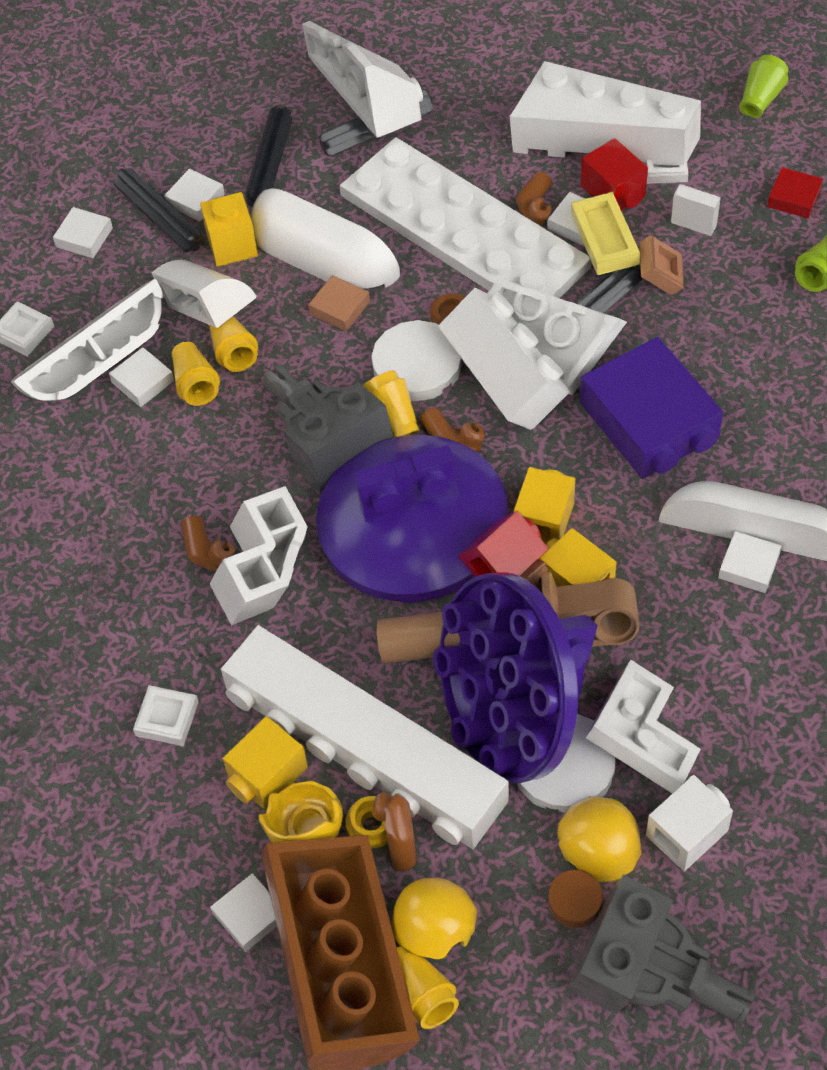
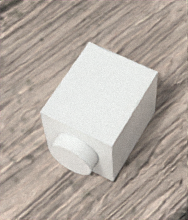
[646,775,733,872]

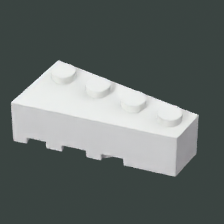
[510,61,701,166]

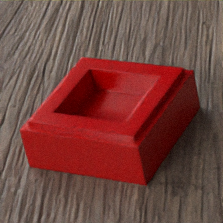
[767,167,823,219]

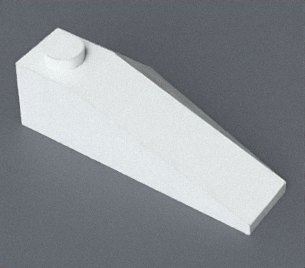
[302,21,423,138]

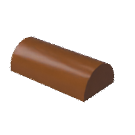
[261,835,420,1070]

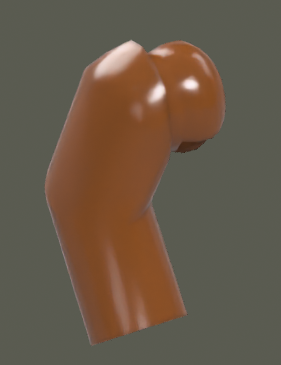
[516,171,552,225]
[420,407,485,452]
[181,516,236,573]
[372,792,417,871]

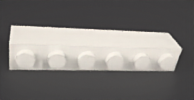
[221,625,509,850]

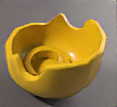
[259,781,343,843]
[557,796,642,882]
[390,877,477,959]

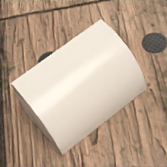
[152,260,256,328]

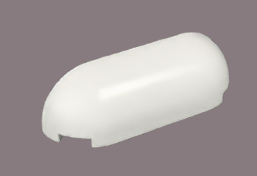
[251,189,400,289]
[11,278,163,401]
[659,481,827,561]

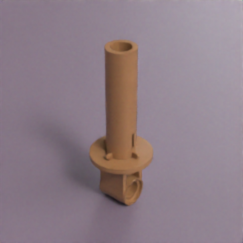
[377,571,639,664]

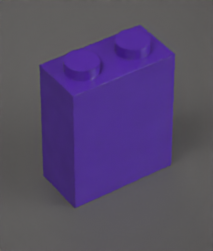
[580,336,723,479]

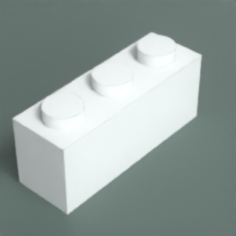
[438,288,570,430]

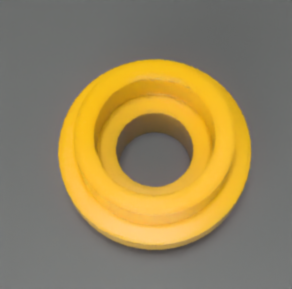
[345,796,388,848]

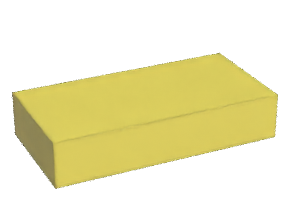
[571,192,640,275]

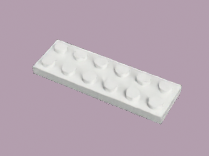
[340,137,591,298]

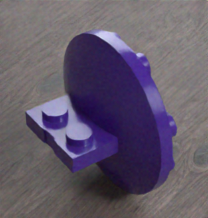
[316,435,508,603]
[433,572,598,783]

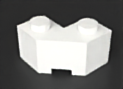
[209,486,308,625]

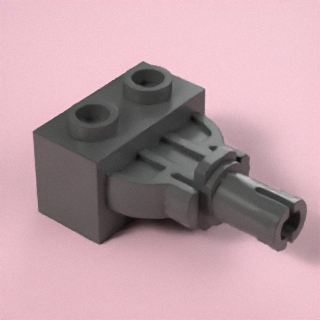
[263,365,394,493]
[566,875,755,1025]

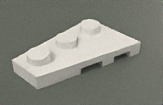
[487,278,627,395]

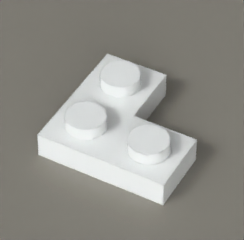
[585,660,700,794]

